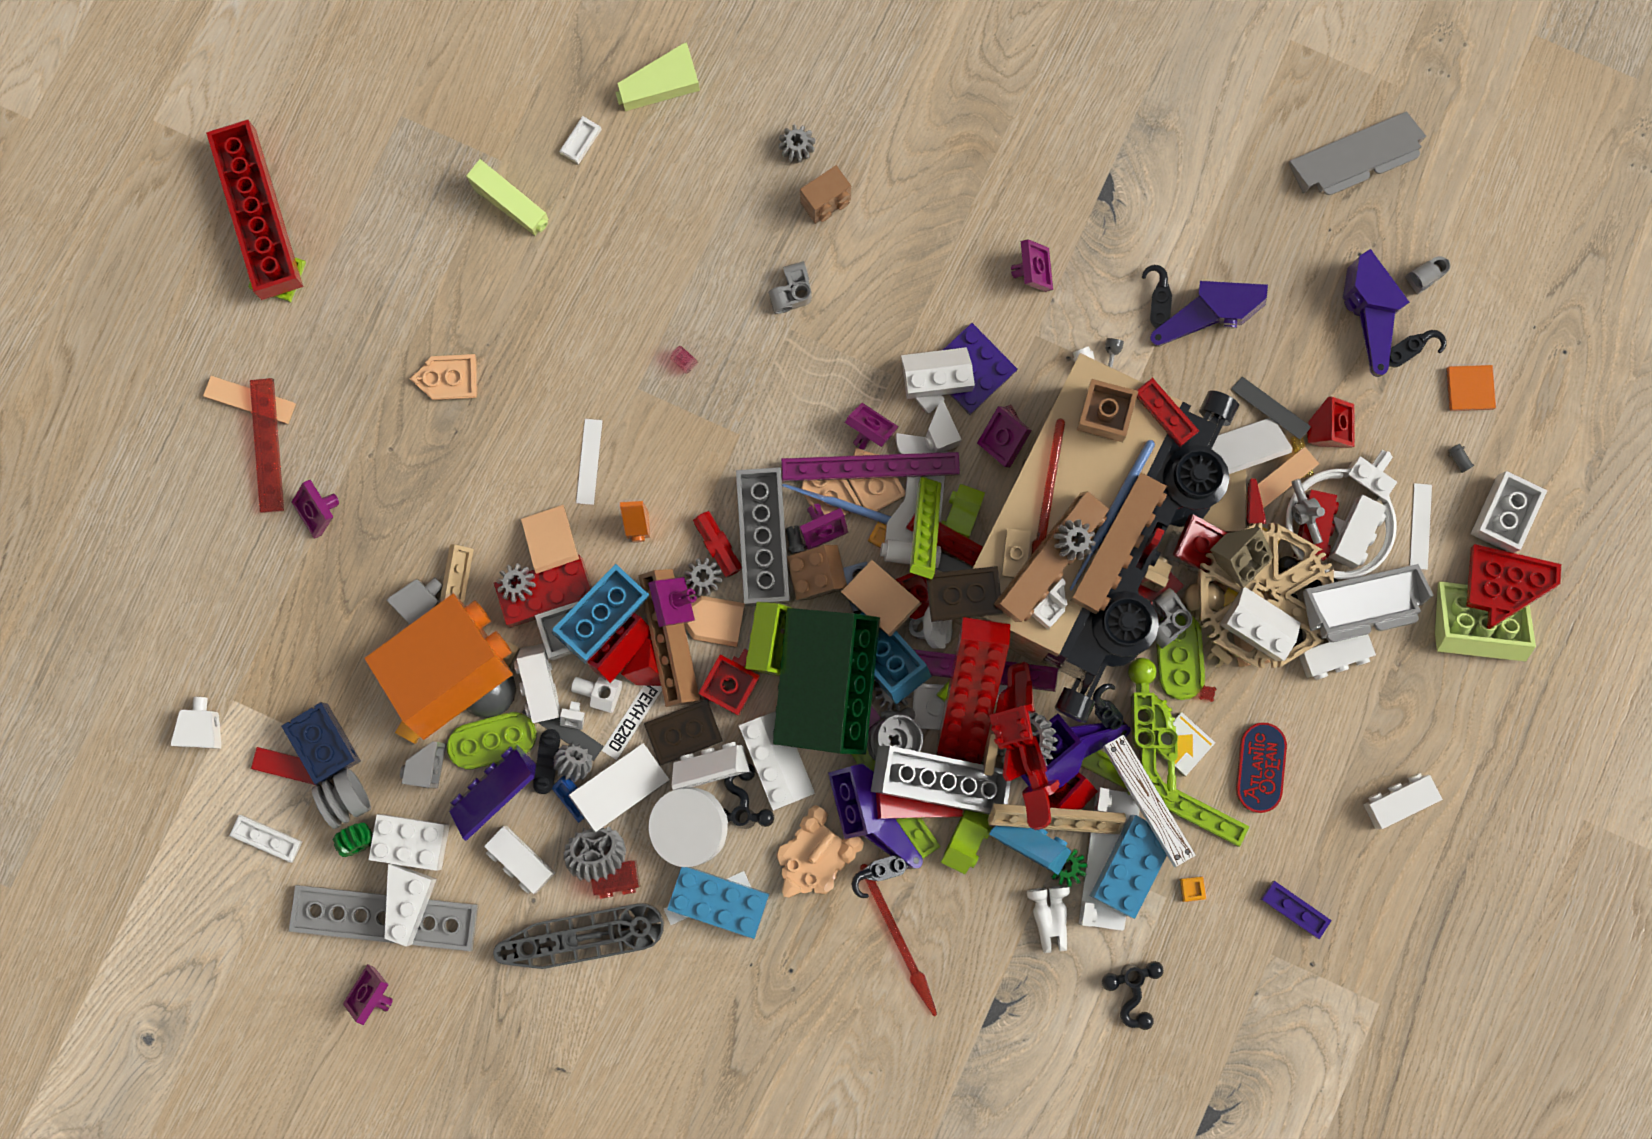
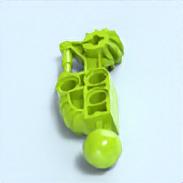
[1124,657,1178,802]

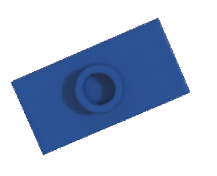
[552,776,584,823]

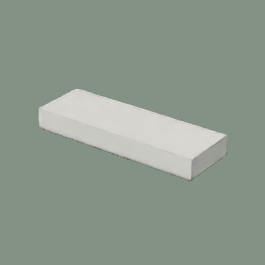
[229,815,303,863]

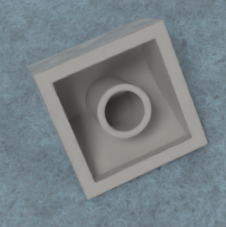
[400,741,446,788]

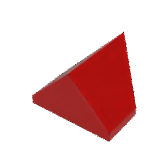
[621,638,661,686]

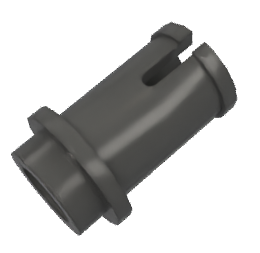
[1448,443,1474,473]
[785,525,806,555]

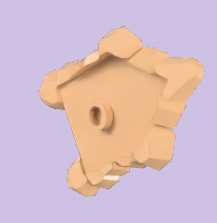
[776,805,864,898]

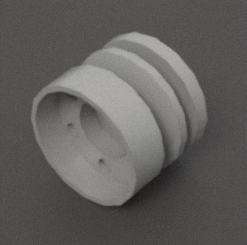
[867,715,923,762]
[312,768,371,829]

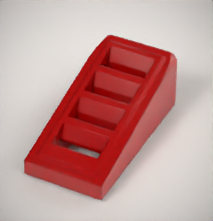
[1246,478,1266,524]

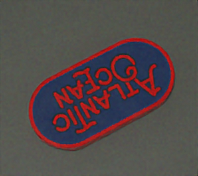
[1236,723,1287,813]

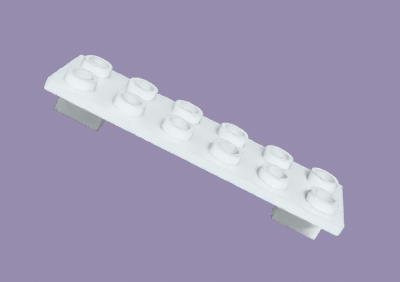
[1078,788,1140,931]

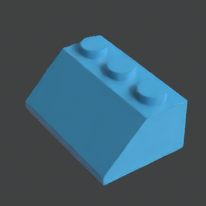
[989,826,1071,875]

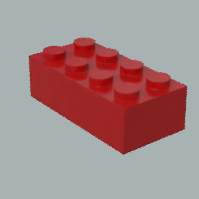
[494,555,592,628]

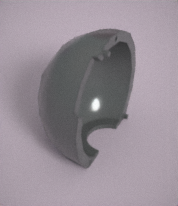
[466,675,516,718]

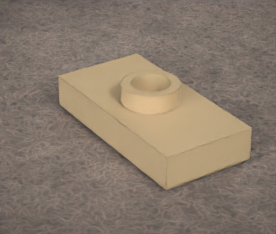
[1001,528,1031,578]

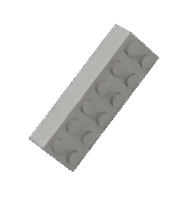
[736,467,790,607]
[871,746,1011,815]

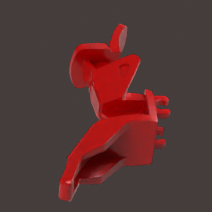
[989,661,1060,830]

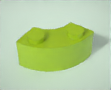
[941,484,985,538]
[941,810,993,875]

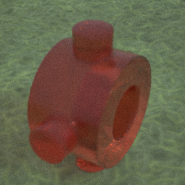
[1198,685,1217,702]

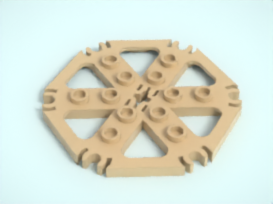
[1198,523,1334,668]

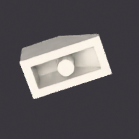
[924,401,962,453]

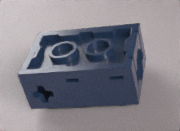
[281,702,361,785]

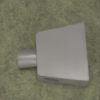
[387,577,443,624]

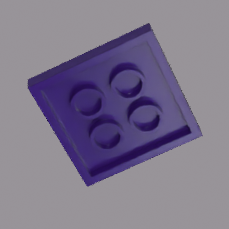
[943,323,1018,415]

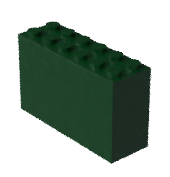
[773,608,880,755]

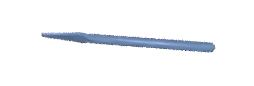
[1070,440,1155,591]
[782,483,891,524]

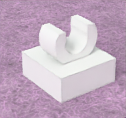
[560,701,585,730]

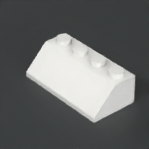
[739,712,815,811]

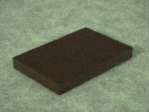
[926,566,1003,622]
[644,699,723,766]

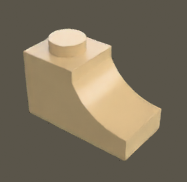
[1141,556,1172,592]

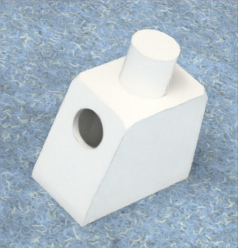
[171,697,221,749]

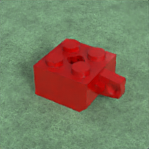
[698,648,760,716]

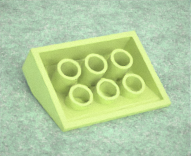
[1435,581,1536,661]

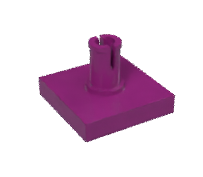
[1011,239,1053,292]
[844,403,899,450]
[977,406,1032,468]
[291,479,339,539]
[800,503,849,550]
[648,577,697,627]
[343,964,393,1025]

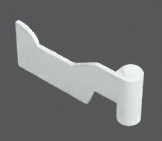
[880,433,947,568]

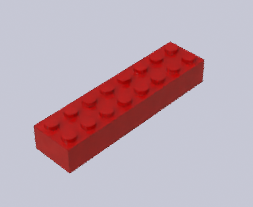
[206,119,304,300]
[936,617,1011,764]

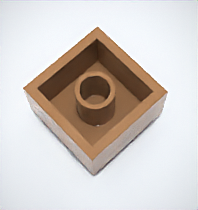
[800,165,852,224]
[1077,379,1138,443]
[787,545,847,600]

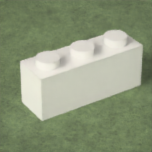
[1329,494,1386,569]
[1299,634,1376,680]
[1363,773,1443,829]
[484,826,555,894]

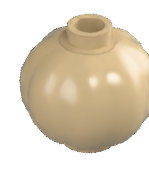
[1183,579,1225,621]

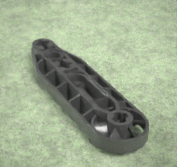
[493,903,664,969]

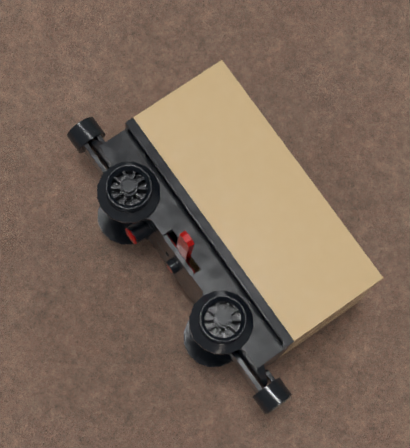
[952,353,1239,723]

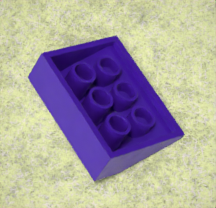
[449,745,536,841]

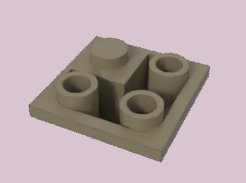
[1211,527,1273,588]

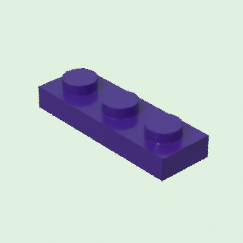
[1260,881,1332,940]

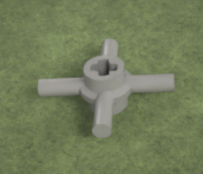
[1291,478,1325,544]

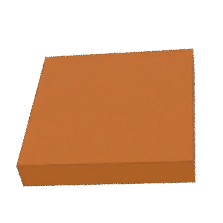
[1446,365,1496,411]

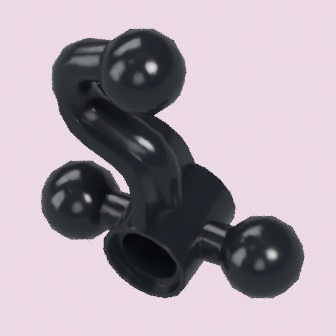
[723,764,775,829]
[1102,961,1164,1030]

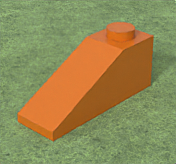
[620,501,650,542]

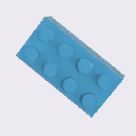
[552,564,649,664]
[861,612,932,704]
[1090,815,1167,919]
[667,867,770,939]

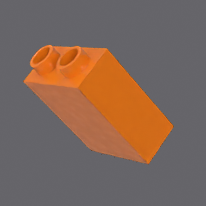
[364,593,513,740]

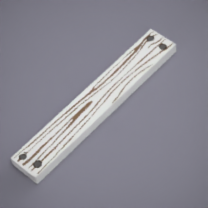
[1103,735,1196,868]

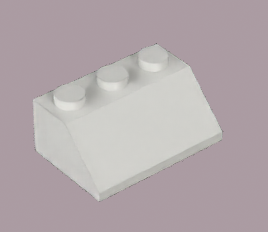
[901,347,975,399]
[1219,587,1301,661]
[672,742,750,790]

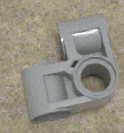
[1405,256,1450,295]
[768,261,812,314]
[1152,588,1192,649]

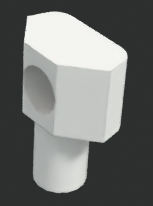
[571,677,622,713]

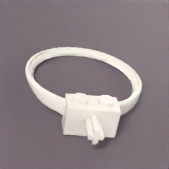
[1286,450,1397,579]

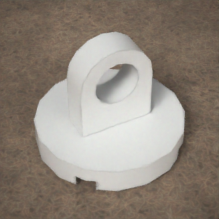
[909,607,952,649]

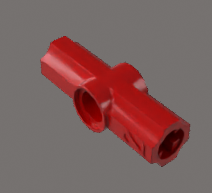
[693,511,742,578]

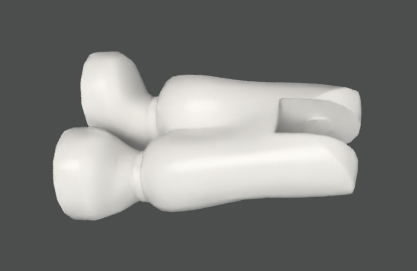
[1027,886,1070,953]

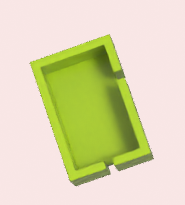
[745,602,791,676]

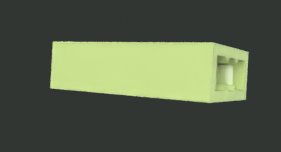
[615,43,700,111]
[466,159,548,236]

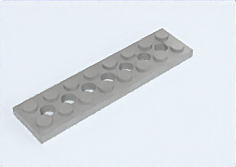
[289,885,478,951]

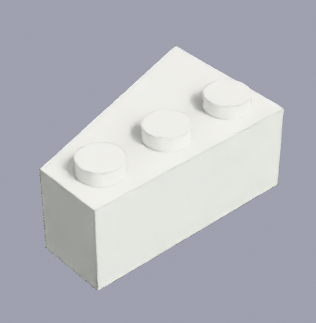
[514,643,561,723]
[384,864,437,947]

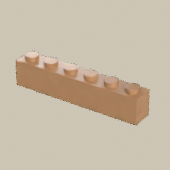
[1070,472,1167,614]
[994,491,1109,622]
[638,569,700,707]

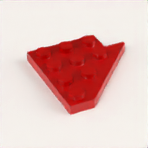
[1466,544,1562,629]

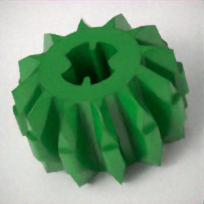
[332,823,373,857]
[1049,849,1088,887]

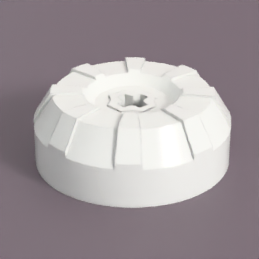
[649,787,728,867]

